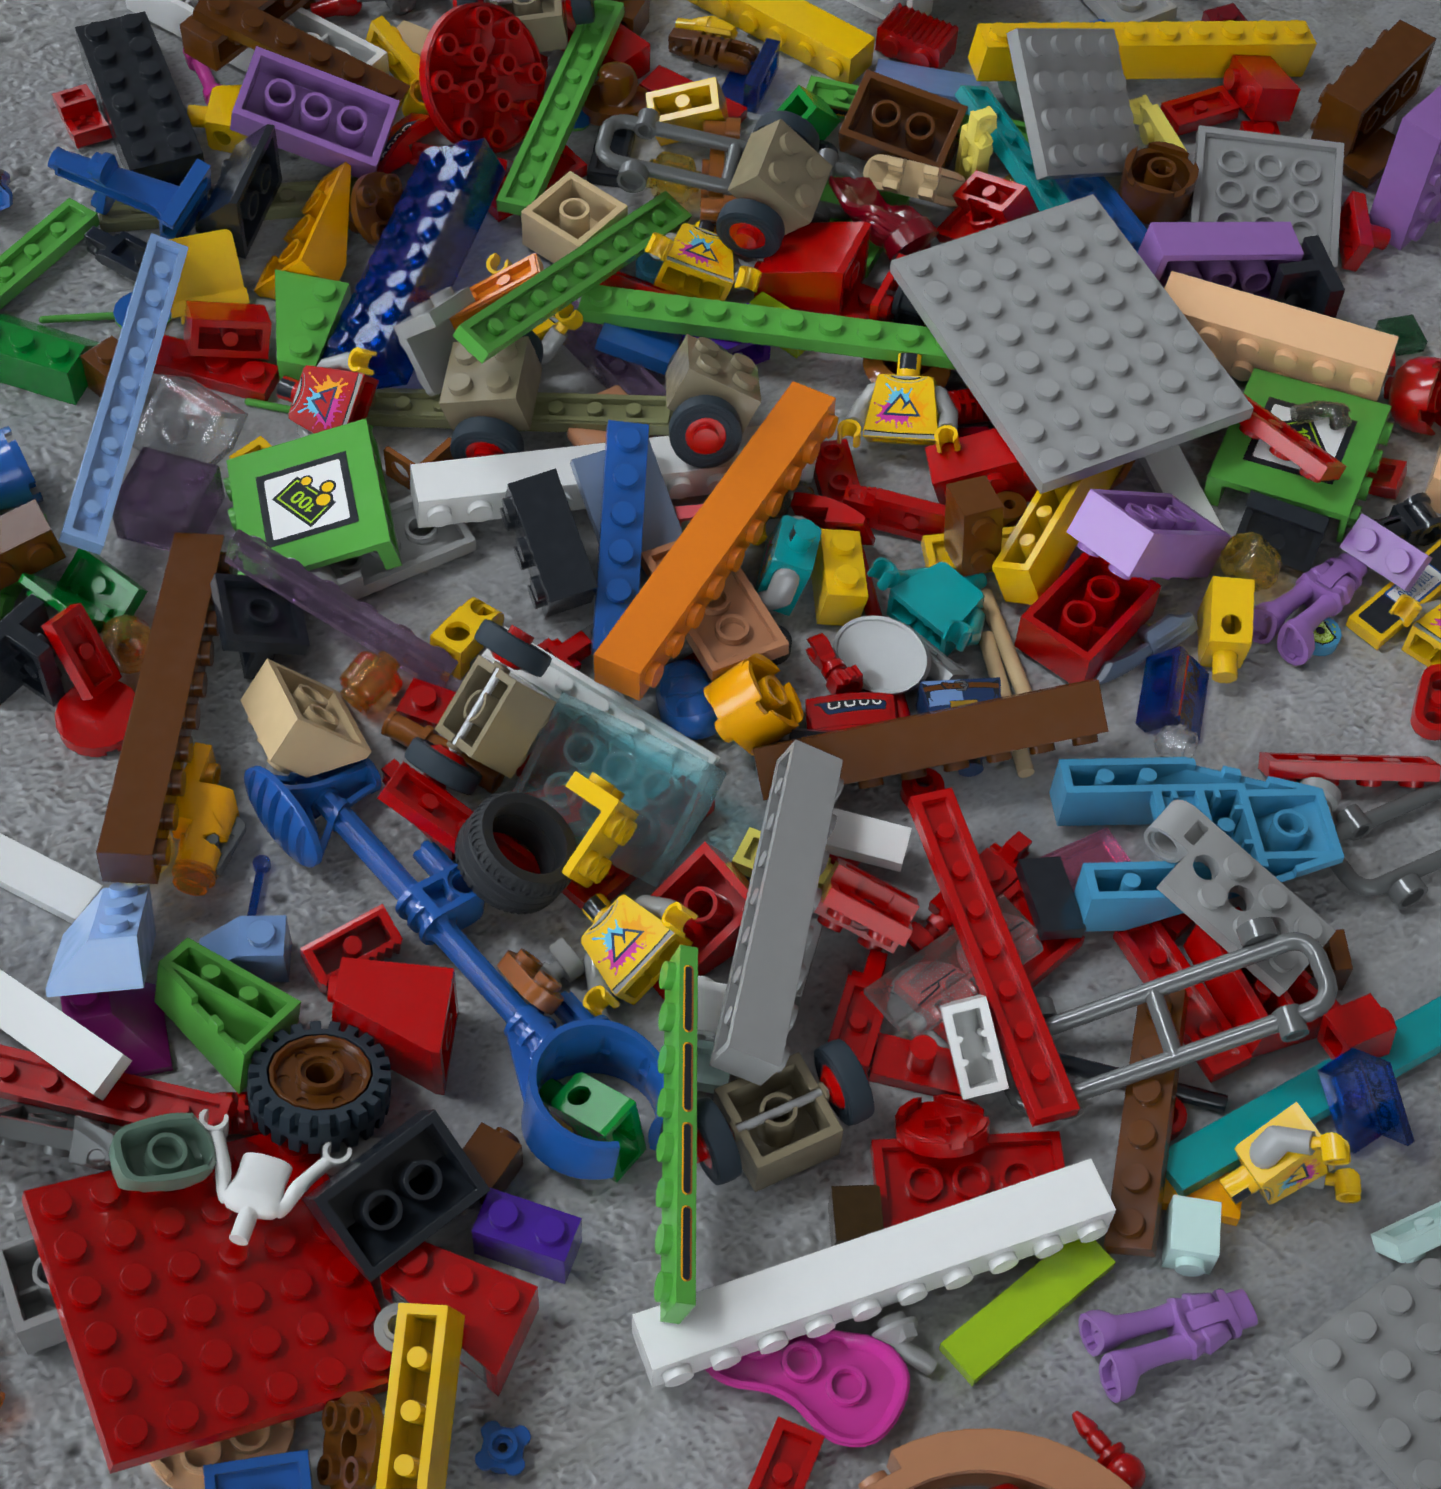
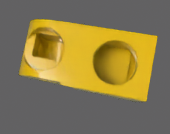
[430,597,504,680]

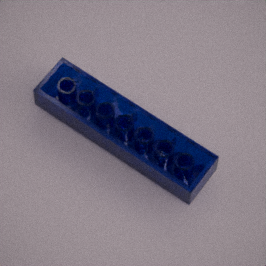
[320,138,506,389]

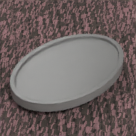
[833,615,931,695]

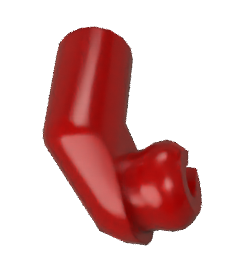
[310,0,363,19]

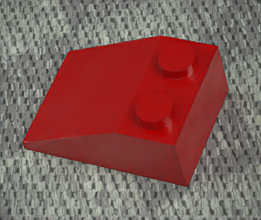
[651,842,750,1000]

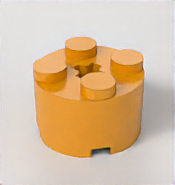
[703,653,804,756]

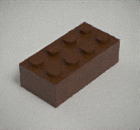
[1310,20,1437,158]

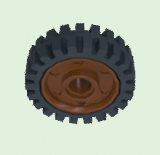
[247,1021,392,1154]

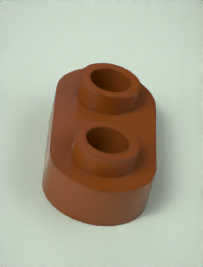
[497,948,564,1015]

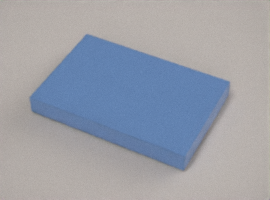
[875,58,982,103]

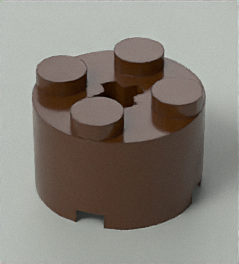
[1118,141,1199,225]

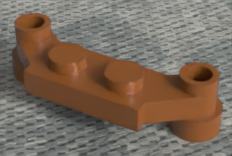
[700,117,741,224]

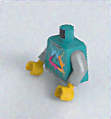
[753,515,822,616]

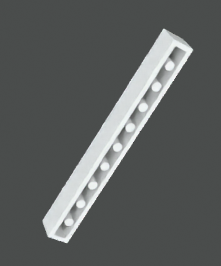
[410,426,817,528]
[632,1159,1116,1388]

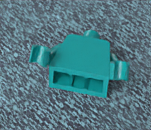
[867,557,987,657]

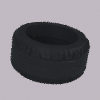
[455,791,578,914]

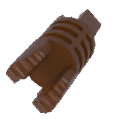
[668,28,760,76]

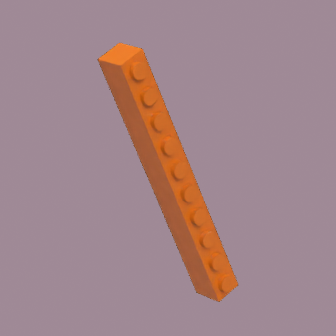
[594,381,838,701]

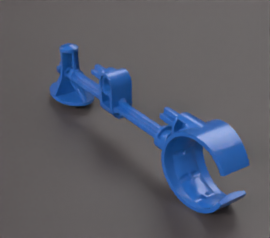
[244,758,664,1180]

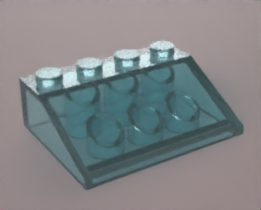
[512,692,727,888]

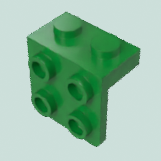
[18,548,148,634]

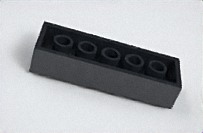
[75,11,205,186]

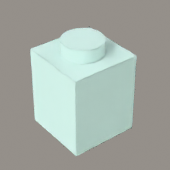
[1162,1195,1222,1277]

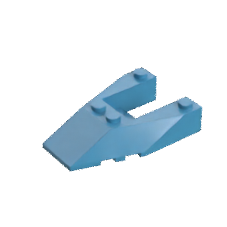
[1049,757,1345,932]

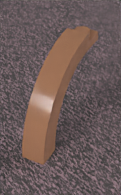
[858,1428,1132,1489]

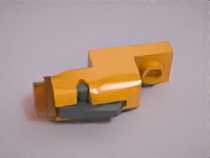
[172,742,247,896]

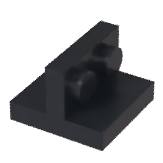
[1268,235,1345,318]
[1232,490,1330,573]
[210,573,310,679]
[0,594,65,707]

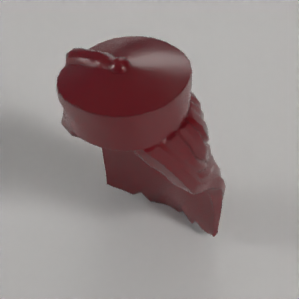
[828,176,939,263]

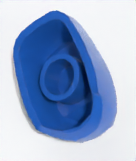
[655,659,718,740]

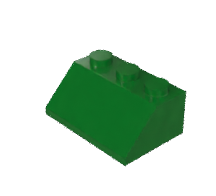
[0,314,100,405]

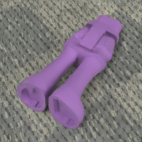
[1252,553,1368,666]
[1078,1288,1258,1403]

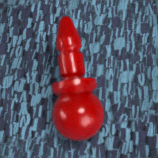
[1072,1411,1146,1489]

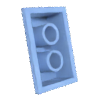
[45,882,156,997]

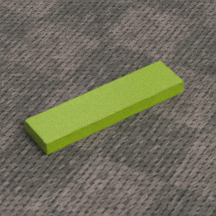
[939,1239,1116,1386]

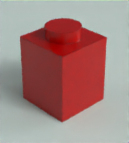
[1317,993,1397,1074]

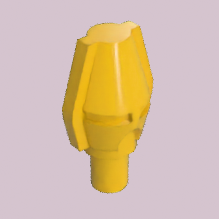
[675,15,738,40]

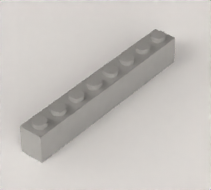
[709,739,844,1086]

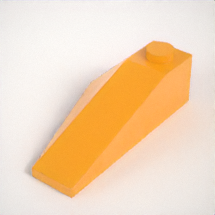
[254,162,351,299]

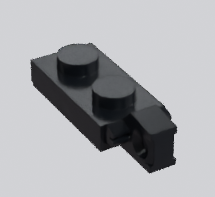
[84,226,147,282]

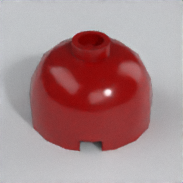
[1383,356,1441,436]

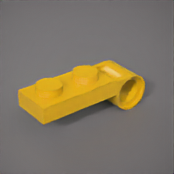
[365,15,429,116]

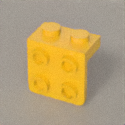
[169,229,250,325]
[562,771,639,888]

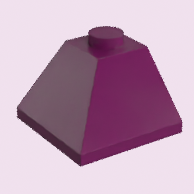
[60,982,173,1077]

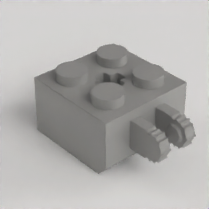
[0,1209,66,1355]

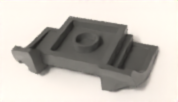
[0,1102,115,1171]

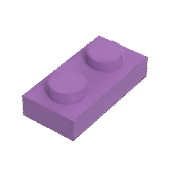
[1339,513,1432,592]

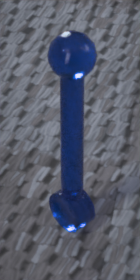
[247,855,271,916]

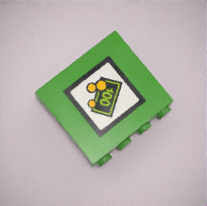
[1204,368,1394,543]
[223,418,402,578]

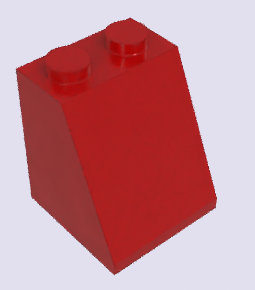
[754,221,871,316]
[327,957,459,1095]

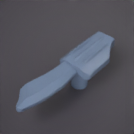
[1094,612,1198,685]

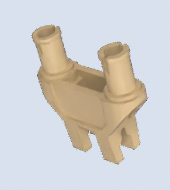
[863,154,966,208]

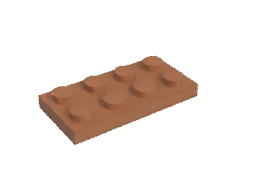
[641,540,789,681]

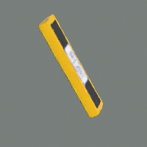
[1345,539,1441,650]

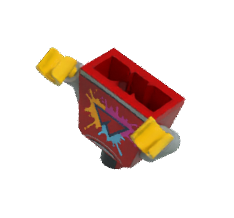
[277,347,379,438]

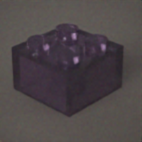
[112,446,225,551]

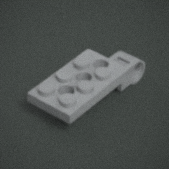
[289,495,477,614]
[1144,800,1336,997]

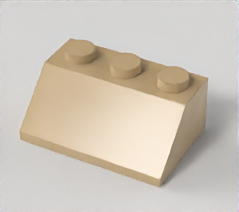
[240,658,372,778]

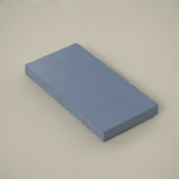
[570,438,682,591]

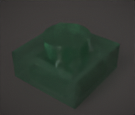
[1375,314,1428,357]

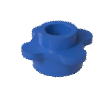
[475,1421,531,1476]

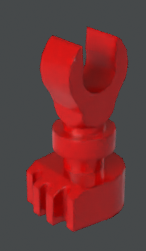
[805,633,863,695]
[907,904,954,959]

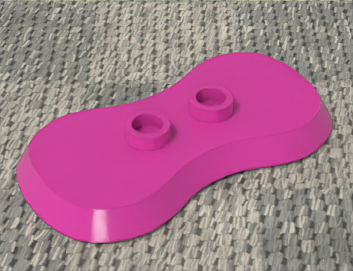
[705,1329,910,1447]

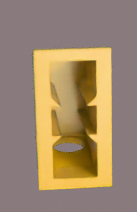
[187,85,248,153]
[1197,576,1255,683]

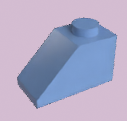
[199,915,292,982]

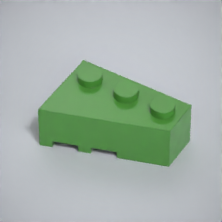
[275,269,353,380]
[154,937,301,1094]

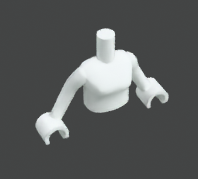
[199,1109,352,1246]

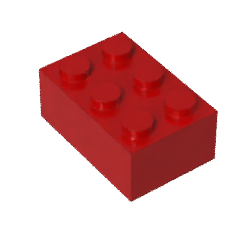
[1014,552,1162,683]

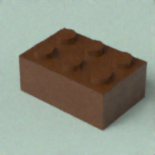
[838,69,968,169]

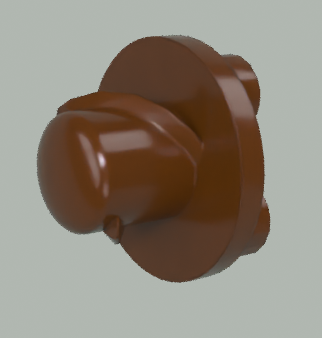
[582,61,649,126]
[348,172,415,248]
[317,1391,385,1489]

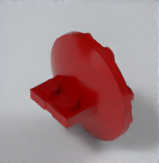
[419,2,546,154]

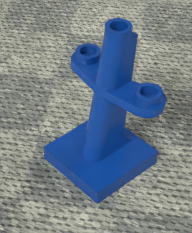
[48,147,211,239]

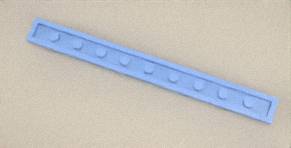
[59,233,189,555]

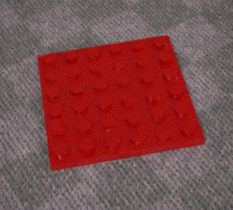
[22,1133,392,1474]

